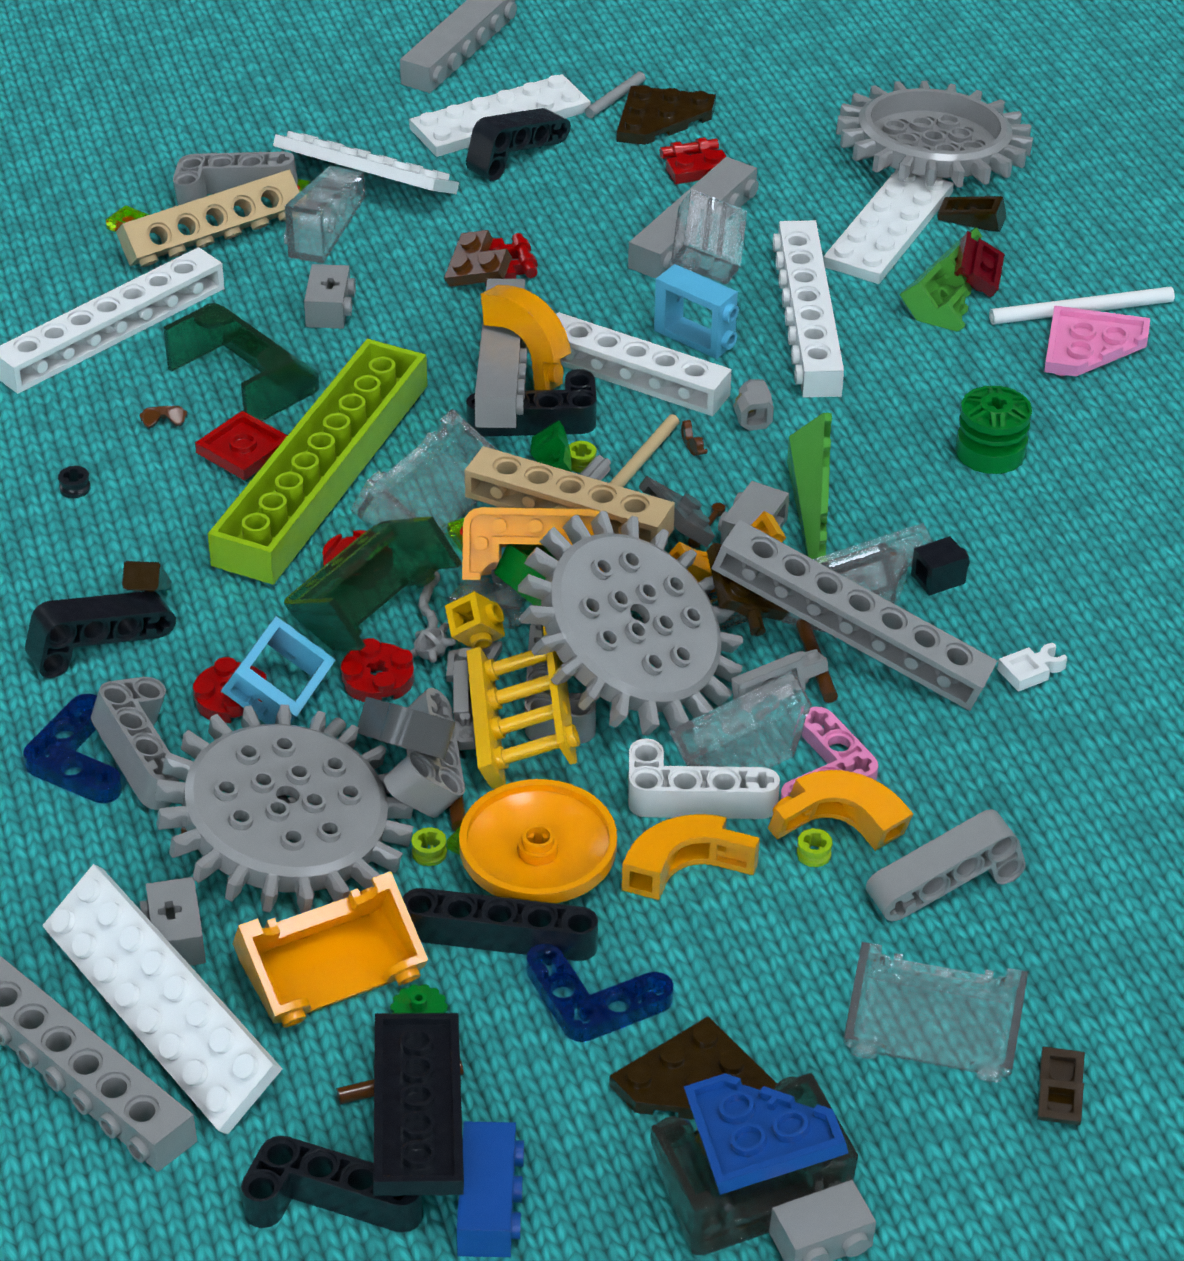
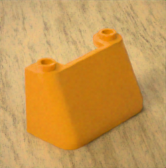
[462,507,604,580]
[232,871,428,1028]

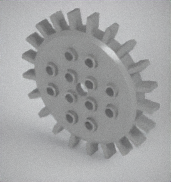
[836,81,1033,187]
[518,511,743,736]
[154,704,414,913]

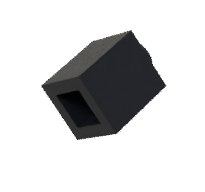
[911,536,970,596]

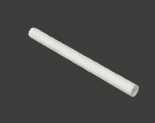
[989,286,1175,325]

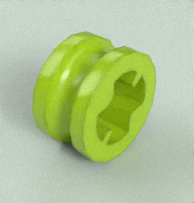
[569,441,597,473]
[411,827,447,866]
[797,828,832,867]

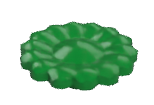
[390,984,448,1013]

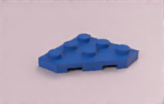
[684,1073,848,1195]

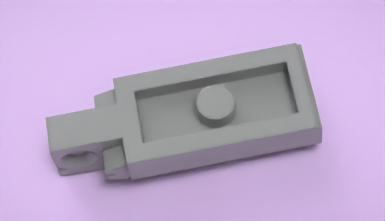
[731,649,828,715]
[453,660,476,751]

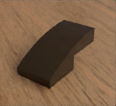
[1037,1047,1085,1125]

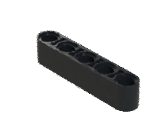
[403,888,598,961]

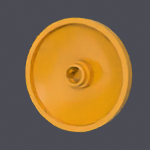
[459,779,617,904]

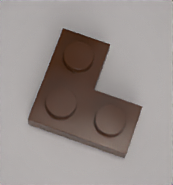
[444,230,512,287]

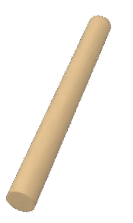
[610,414,680,487]

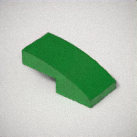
[530,421,572,472]

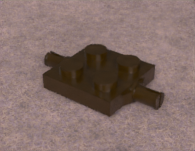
[706,533,788,636]

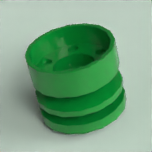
[956,386,1032,474]

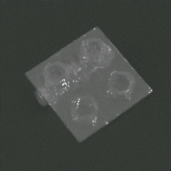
[449,576,527,629]

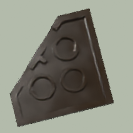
[616,85,716,145]
[609,1016,787,1119]

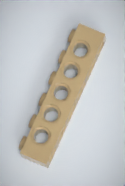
[116,169,304,267]
[464,446,675,543]

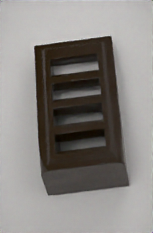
[937,196,1006,232]
[122,561,172,591]

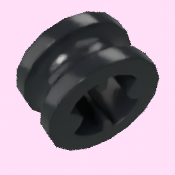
[58,466,91,498]

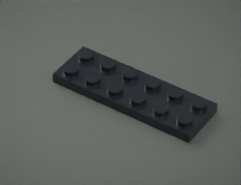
[373,1013,464,1196]

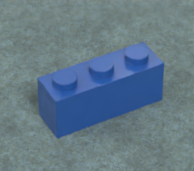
[457,1121,524,1257]

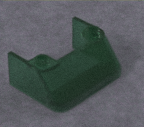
[163,303,320,421]
[283,516,462,652]

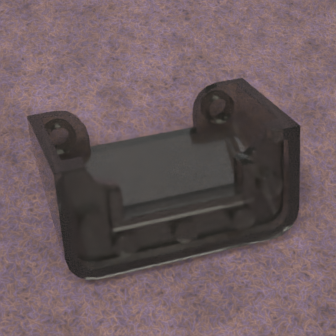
[650,1072,858,1255]

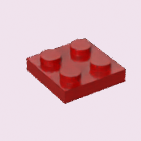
[195,411,288,481]

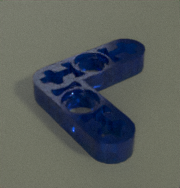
[23,694,122,803]
[526,944,674,1042]

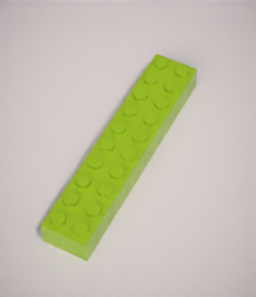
[208,338,428,585]

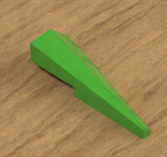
[899,227,982,332]
[787,413,832,566]

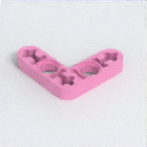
[781,707,878,799]

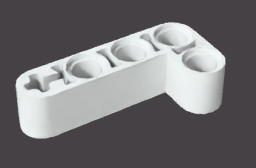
[628,738,780,819]

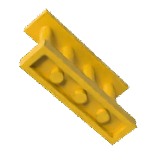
[466,626,580,789]

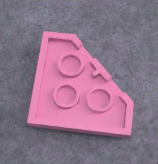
[1044,305,1150,377]

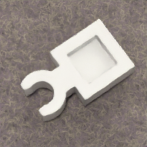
[997,643,1067,692]

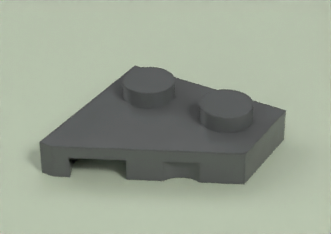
[639,476,715,547]

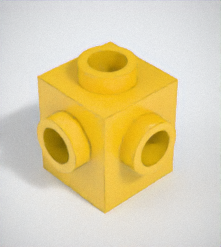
[445,591,505,649]

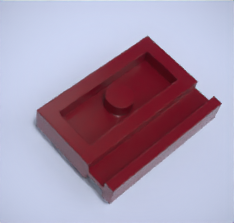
[954,231,1005,297]

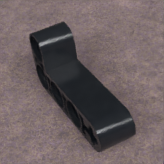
[466,108,571,182]
[466,369,597,437]
[25,591,176,679]
[241,1135,423,1232]

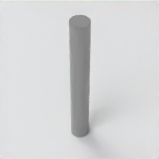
[585,71,646,118]

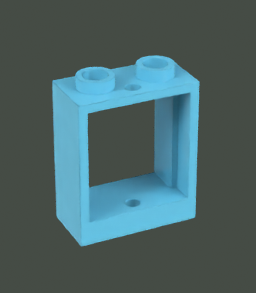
[654,264,739,359]
[221,616,335,724]

